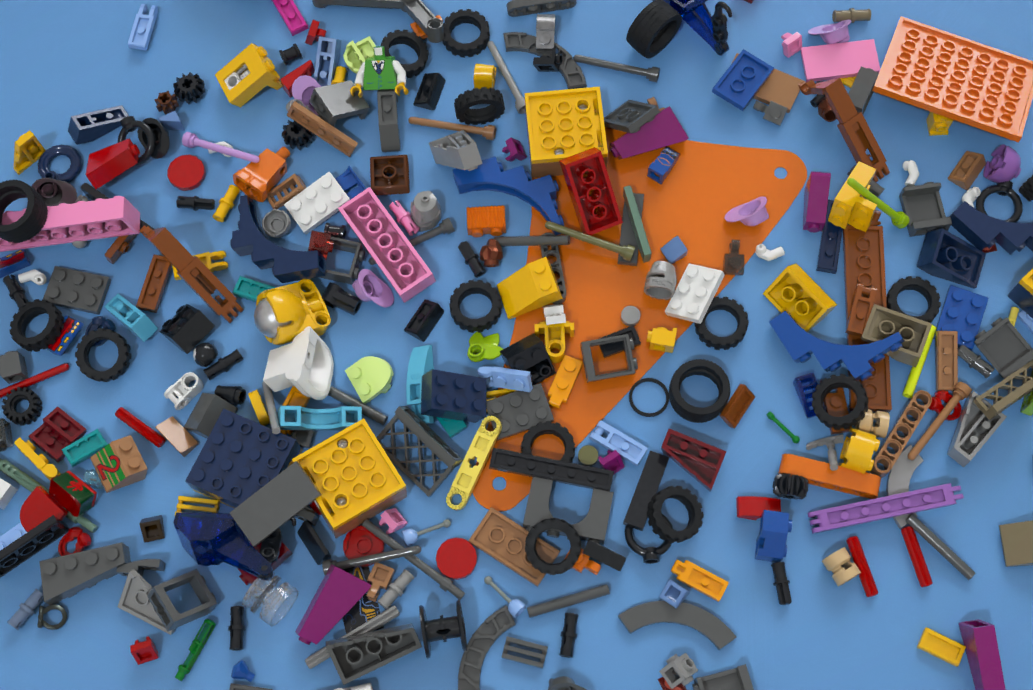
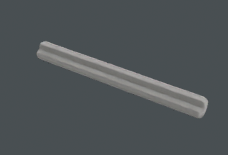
[305,606,400,669]

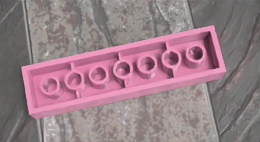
[0,196,140,252]

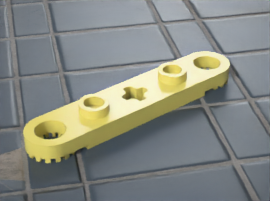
[446,416,502,510]

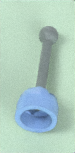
[402,519,451,547]
[484,576,526,618]

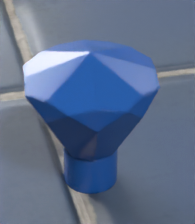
[231,660,255,682]

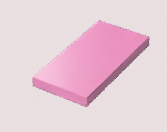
[800,39,880,82]

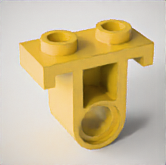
[473,63,497,89]
[534,321,574,363]

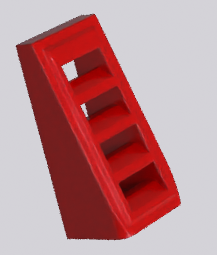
[280,60,315,98]

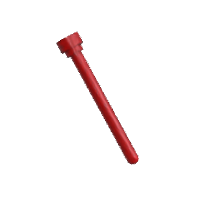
[0,363,69,398]

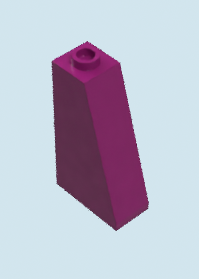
[610,106,689,160]
[295,564,371,645]
[959,619,1006,690]

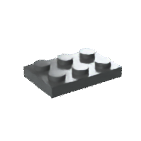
[604,100,660,133]
[43,266,111,315]
[486,383,554,441]

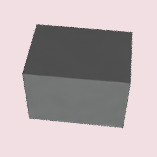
[184,393,238,439]

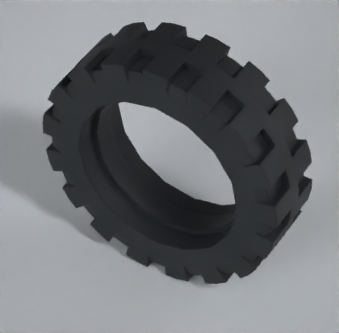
[443,9,490,58]
[381,30,429,78]
[454,87,505,125]
[886,276,941,323]
[449,280,502,333]
[695,297,749,350]
[9,299,64,352]
[75,328,131,382]
[812,374,869,430]
[521,421,575,463]
[647,486,704,543]
[525,518,581,575]

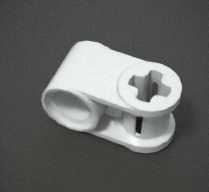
[164,372,204,410]

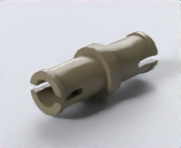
[832,8,871,23]

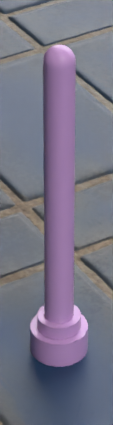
[182,132,260,163]

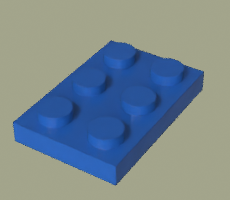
[712,49,774,111]
[933,285,989,351]

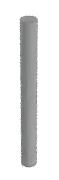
[262,381,281,434]

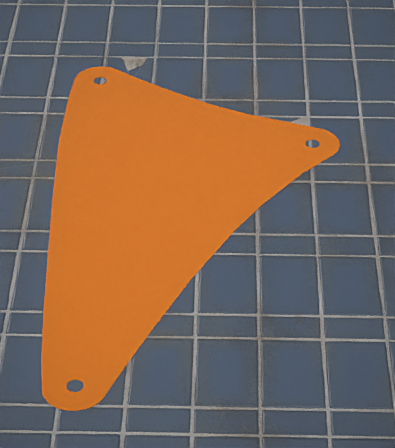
[472,127,807,511]

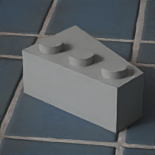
[429,130,483,171]
[947,391,1007,467]

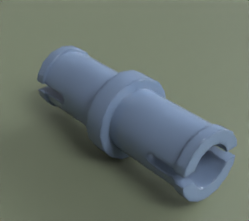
[7,589,44,630]

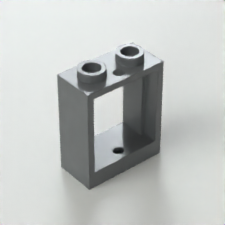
[848,66,879,114]
[312,234,365,285]
[580,334,638,383]
[147,569,217,632]

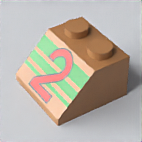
[90,435,148,493]

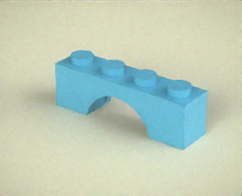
[277,406,362,430]

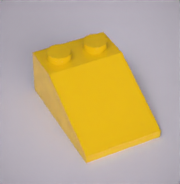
[497,257,563,320]

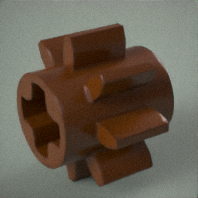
[155,91,179,115]

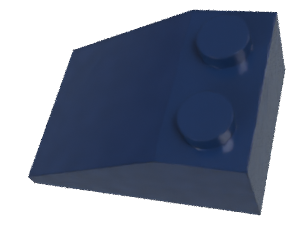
[917,228,986,289]

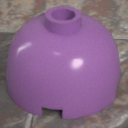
[983,144,1021,183]

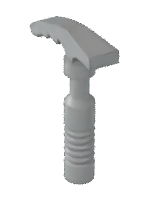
[806,435,844,471]

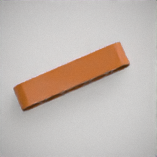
[778,454,881,499]

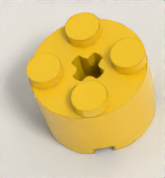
[839,428,880,474]

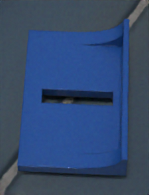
[335,166,366,200]

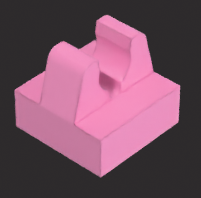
[781,32,802,58]
[379,508,407,534]

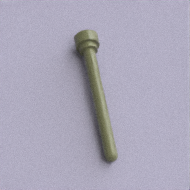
[545,221,635,261]

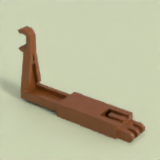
[798,78,890,182]
[139,225,244,323]

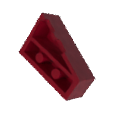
[661,429,726,491]

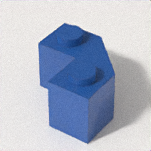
[755,510,792,562]

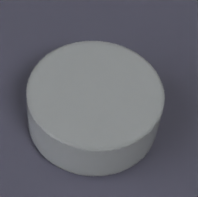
[621,306,641,326]

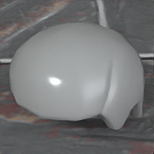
[262,209,291,238]

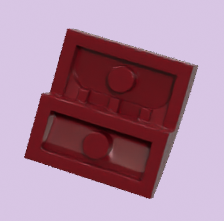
[28,406,87,463]

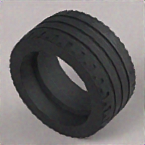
[626,0,682,58]
[0,180,48,243]
[669,359,730,423]

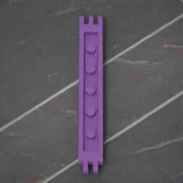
[807,483,964,534]

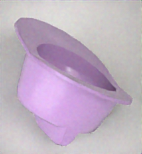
[808,20,852,44]
[292,75,322,115]
[724,196,769,226]
[352,269,394,308]

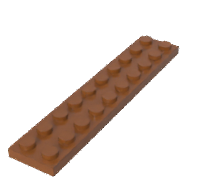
[843,225,892,412]

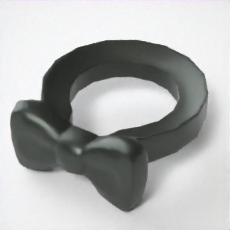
[37,604,67,630]

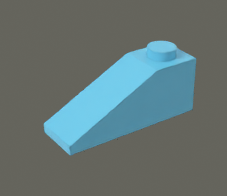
[104,294,158,342]

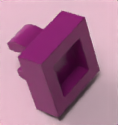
[502,137,527,162]
[598,450,625,475]

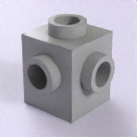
[659,653,698,689]

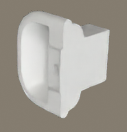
[263,326,334,400]

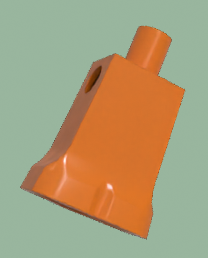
[233,147,290,202]

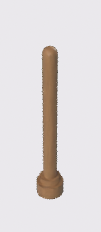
[408,117,496,141]
[908,382,972,460]

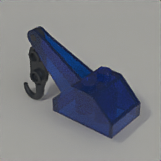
[652,0,732,55]
[173,512,296,580]

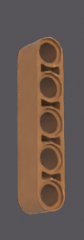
[870,390,932,478]

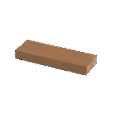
[936,331,958,391]

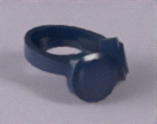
[85,316,115,346]

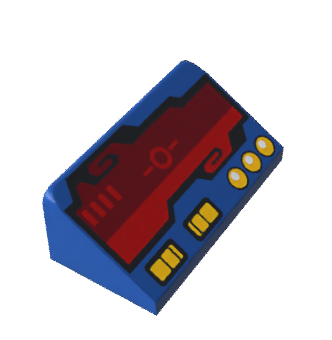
[0,249,31,278]
[47,315,84,356]

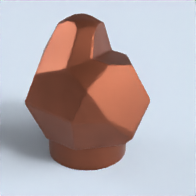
[818,97,837,122]
[480,239,503,267]

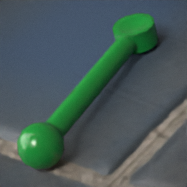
[766,412,800,443]

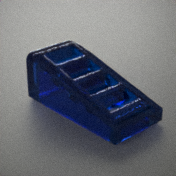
[793,373,827,419]

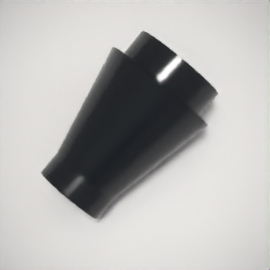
[215,385,246,406]

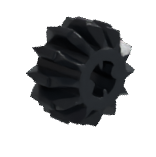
[173,72,205,104]
[282,120,314,150]
[772,474,808,500]

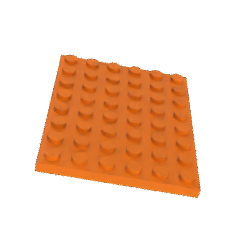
[872,16,1033,143]

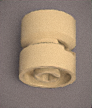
[855,409,890,438]
[822,547,861,587]

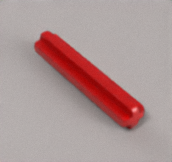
[115,407,166,448]
[901,526,933,587]
[846,536,878,597]

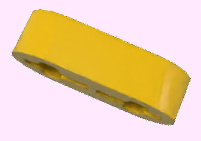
[248,390,270,426]

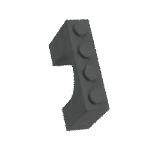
[523,477,614,545]

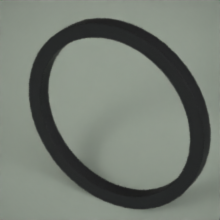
[629,378,669,417]

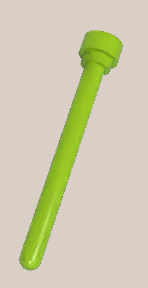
[847,178,910,229]

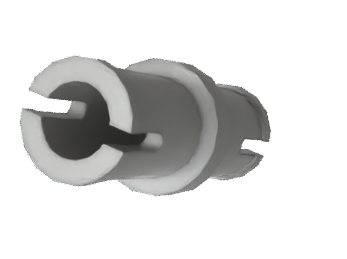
[377,569,414,610]

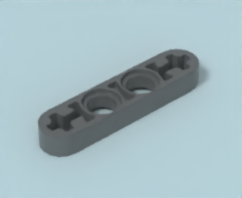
[506,0,577,17]
[540,233,566,304]

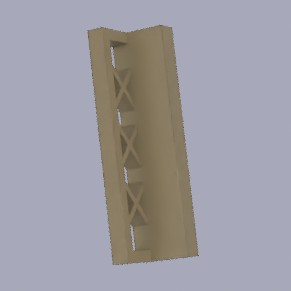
[973,360,1033,420]

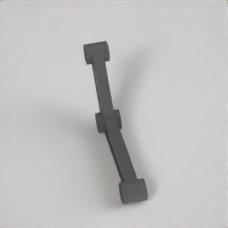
[312,0,444,43]

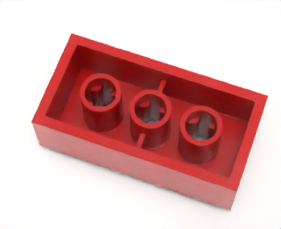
[559,147,623,235]

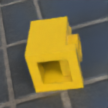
[926,112,953,136]
[646,327,677,353]

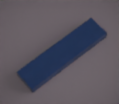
[816,200,843,274]

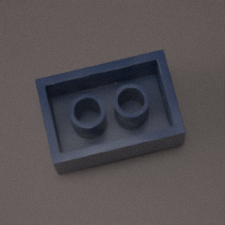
[421,369,486,423]

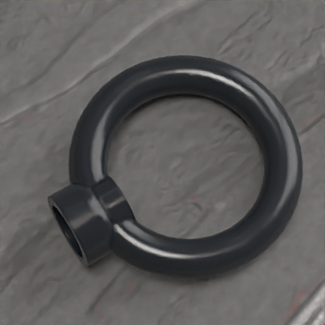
[118,116,155,165]
[976,181,1023,223]
[624,514,673,564]

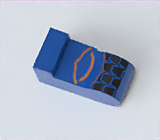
[647,146,680,184]

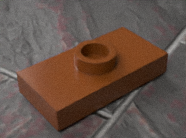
[105,234,137,264]
[719,384,755,428]

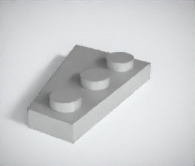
[117,569,180,635]

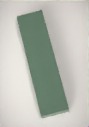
[623,186,652,263]

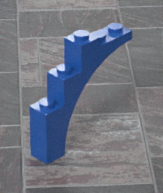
[452,156,564,236]
[769,311,905,381]

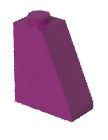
[803,172,831,233]

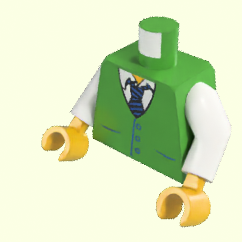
[350,46,409,98]

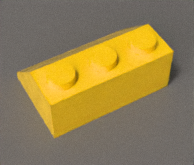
[763,263,837,332]

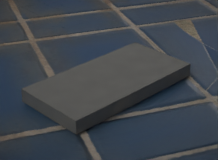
[230,461,322,547]

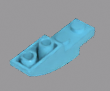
[406,345,434,424]

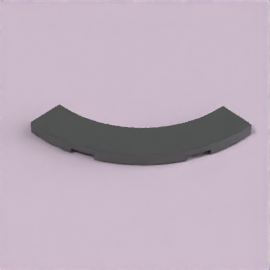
[503,32,587,89]
[618,601,736,650]
[458,605,516,690]

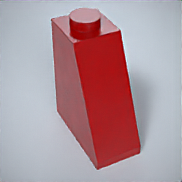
[85,138,140,189]

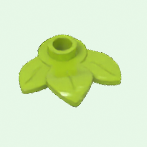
[467,331,503,362]

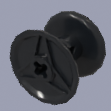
[419,599,468,659]

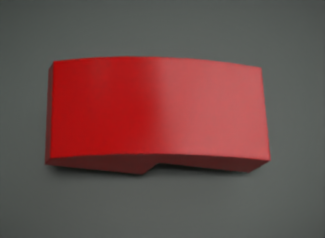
[736,496,781,520]

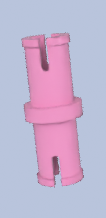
[389,200,419,236]

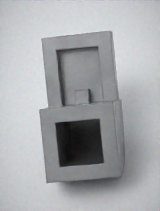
[536,14,555,50]

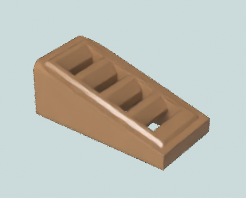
[267,174,307,209]

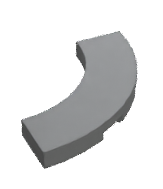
[886,445,924,529]

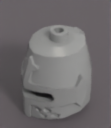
[410,191,441,232]
[644,261,677,300]

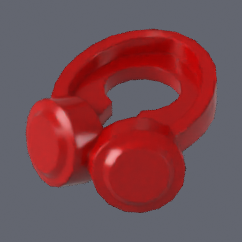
[929,390,962,421]
[58,527,91,556]

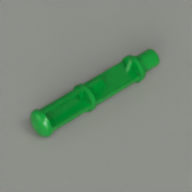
[175,619,216,681]

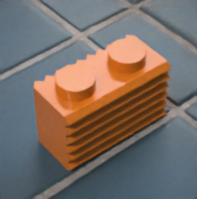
[466,205,506,237]

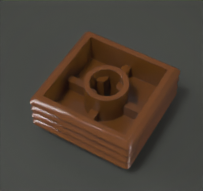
[370,155,410,195]

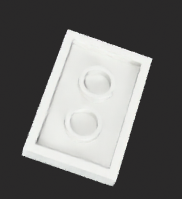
[284,171,350,234]
[665,263,725,324]

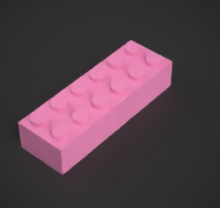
[338,187,436,303]

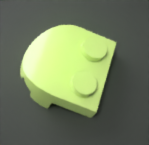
[343,36,376,74]
[345,356,394,404]

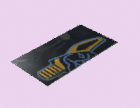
[343,566,384,634]

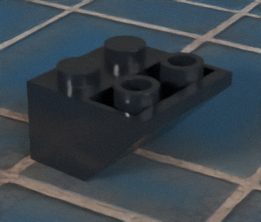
[159,304,215,354]
[500,333,556,386]

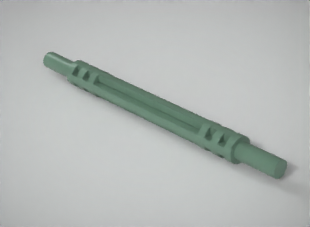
[0,458,98,533]

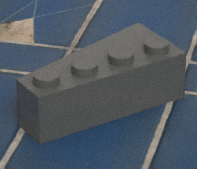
[39,542,131,605]
[326,623,422,685]

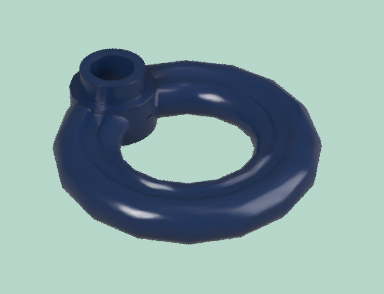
[38,144,82,183]

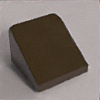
[139,515,165,543]

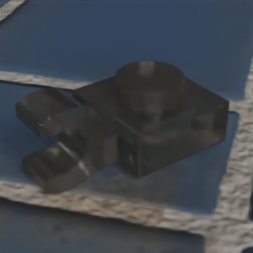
[723,240,744,275]

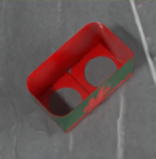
[49,470,97,517]

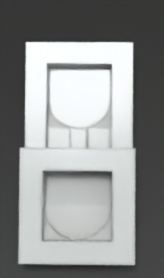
[543,304,566,325]

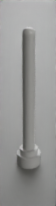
[487,41,525,114]

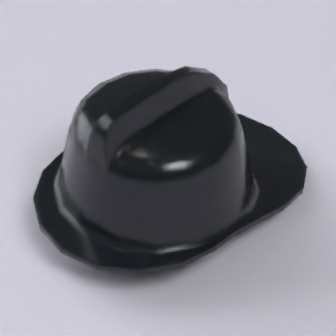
[137,118,170,159]

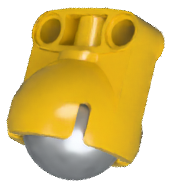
[254,279,331,345]

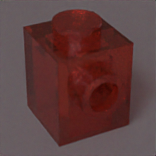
[308,231,334,260]

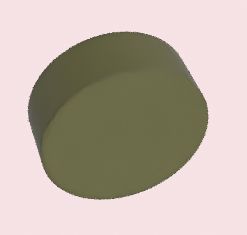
[578,445,598,466]

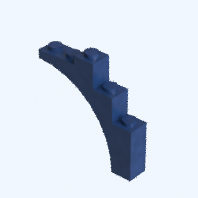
[230,195,325,283]
[949,201,1033,255]

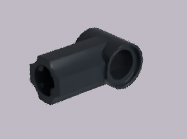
[322,282,362,315]

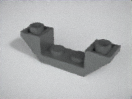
[377,89,401,152]

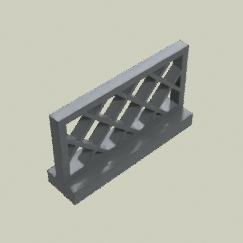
[377,406,463,497]

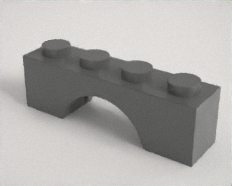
[0,351,28,384]

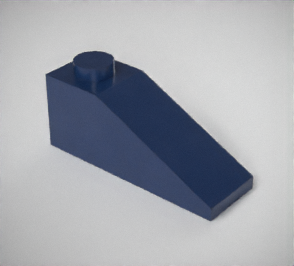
[68,105,129,145]

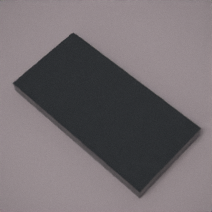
[0,515,69,578]

